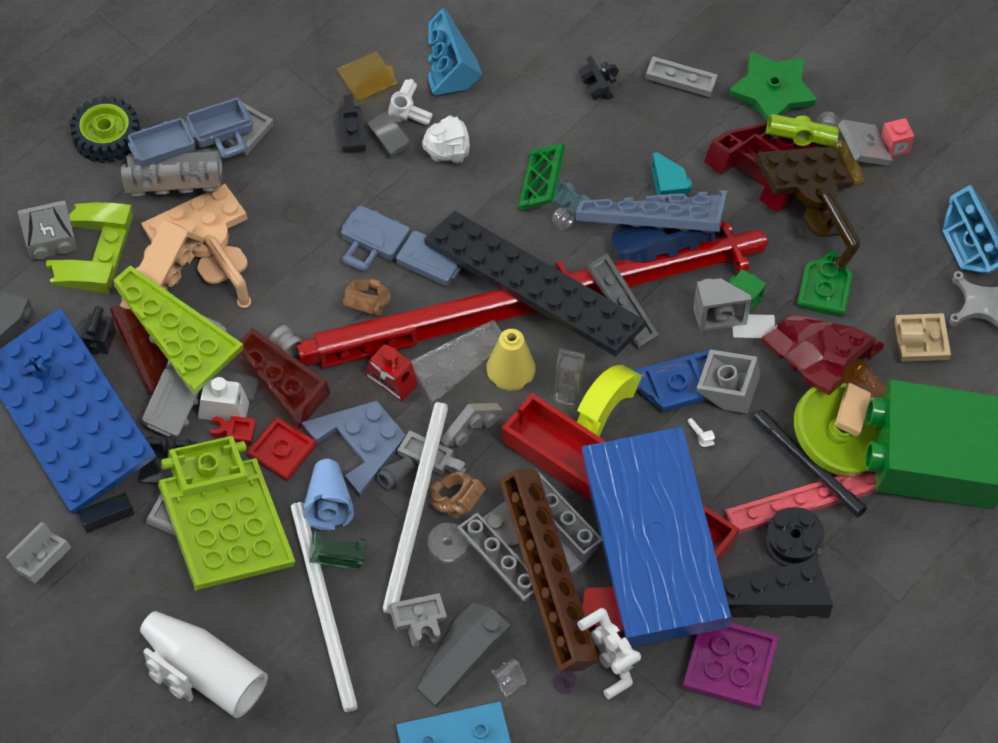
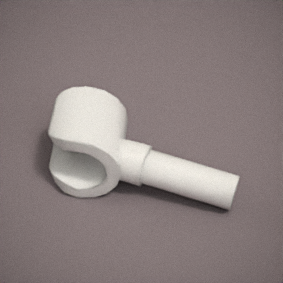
[687,418,715,447]

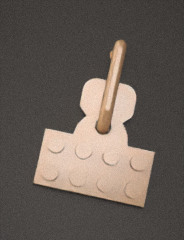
[141,184,251,308]

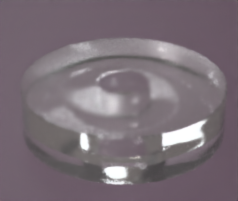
[428,523,469,564]

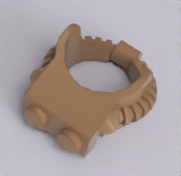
[343,279,391,316]
[430,472,486,519]

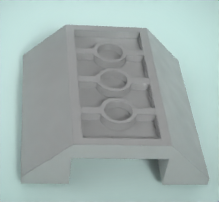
[457,469,602,602]

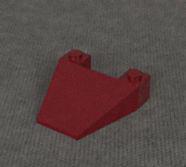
[704,123,816,213]

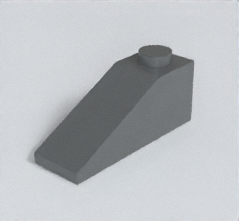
[0,292,34,349]

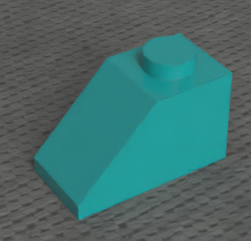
[651,153,692,197]

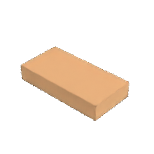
[835,383,871,437]

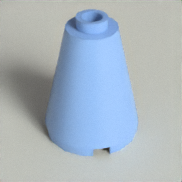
[303,459,354,530]

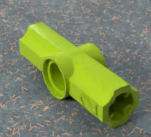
[766,114,839,147]

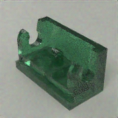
[309,531,366,570]

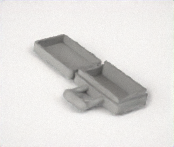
[141,315,226,439]

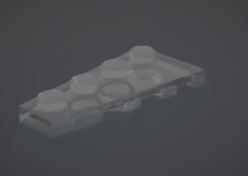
[411,320,502,406]

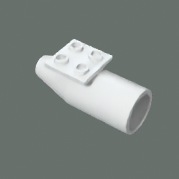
[140,611,268,718]

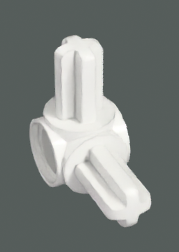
[388,79,432,125]

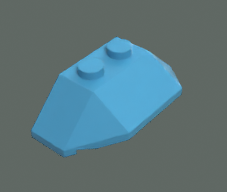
[942,184,998,274]

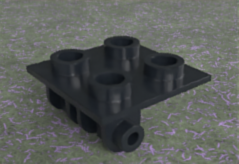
[140,436,197,484]

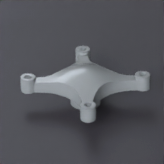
[949,271,998,327]

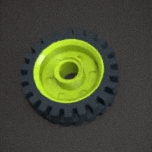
[70,96,141,163]

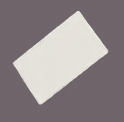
[733,314,775,338]

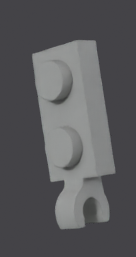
[397,430,466,475]

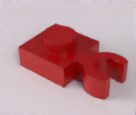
[210,416,256,445]

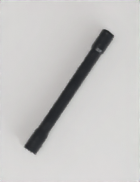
[753,410,868,518]

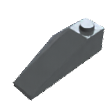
[417,602,511,707]

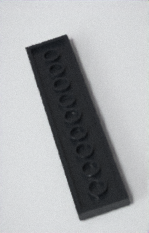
[424,211,646,357]

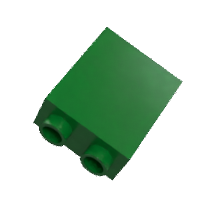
[865,380,998,509]

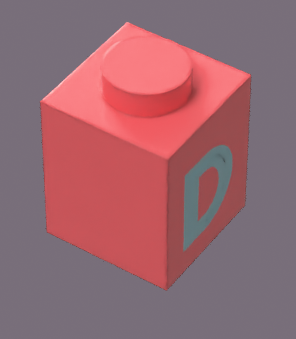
[881,118,914,157]

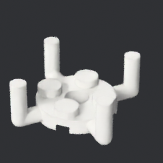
[577,608,641,700]

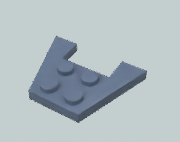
[301,401,406,497]

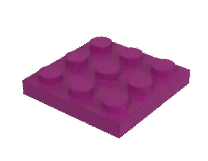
[682,622,779,710]

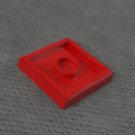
[247,417,317,482]

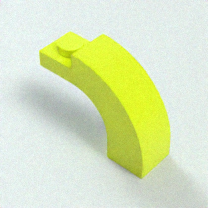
[577,365,643,437]

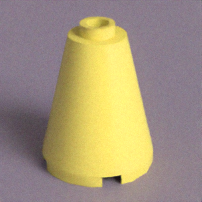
[486,329,535,391]

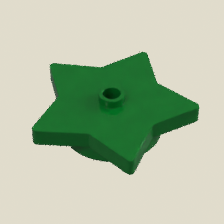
[729,52,817,121]

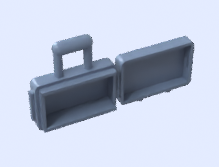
[128,97,254,166]
[341,206,462,286]

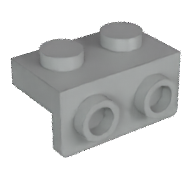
[6,522,71,584]

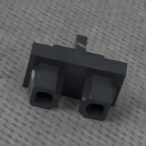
[578,55,619,100]

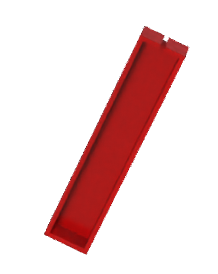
[502,393,739,565]

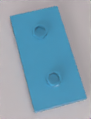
[396,702,511,743]

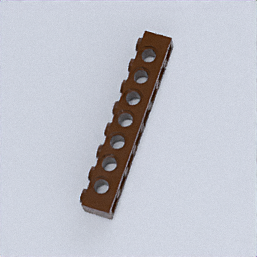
[500,469,599,672]

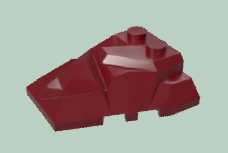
[761,314,884,395]

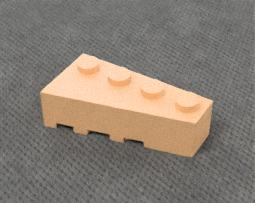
[120,219,205,313]

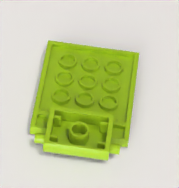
[158,436,295,591]

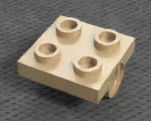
[894,313,951,362]

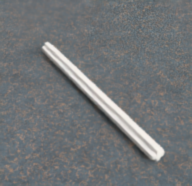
[383,402,448,614]
[291,502,357,712]

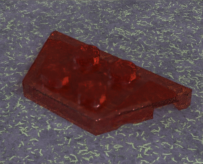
[109,306,169,395]

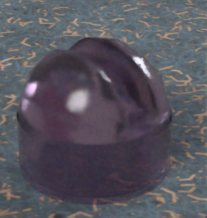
[553,672,577,694]

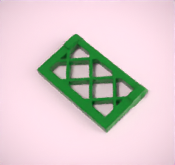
[517,143,566,211]

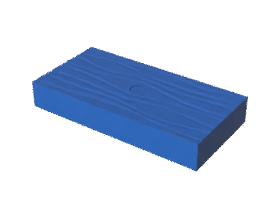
[582,426,731,647]

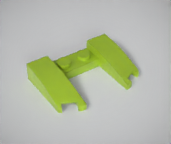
[46,202,133,294]

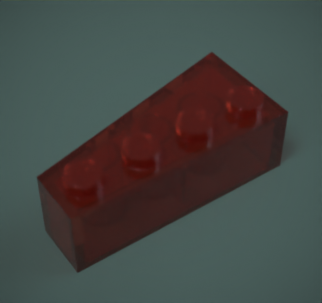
[239,328,331,429]

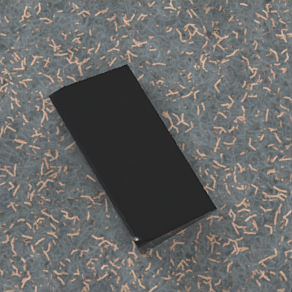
[77,492,134,534]

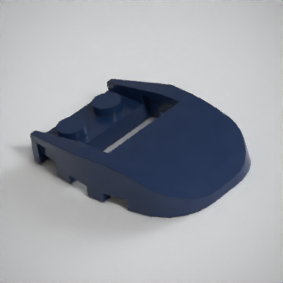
[612,224,715,262]

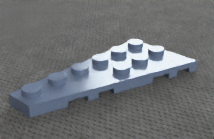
[576,190,728,233]

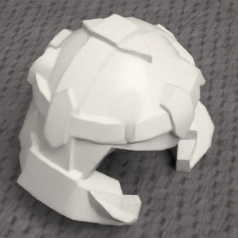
[422,115,470,164]

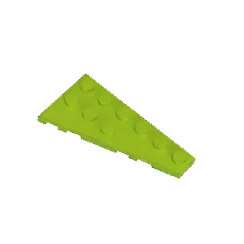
[114,266,243,395]

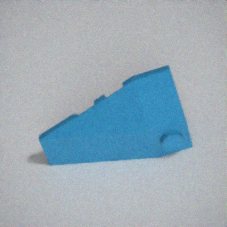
[428,8,482,95]

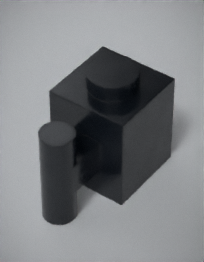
[81,306,116,355]

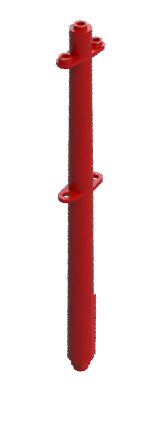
[296,221,768,368]

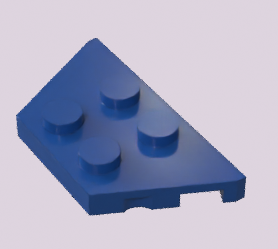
[633,348,715,412]

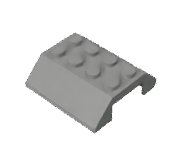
[121,147,223,196]

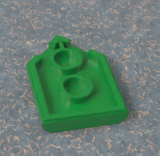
[797,250,853,317]

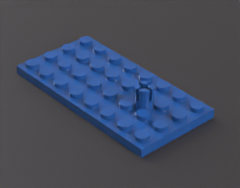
[0,307,157,514]

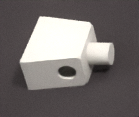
[198,377,249,422]

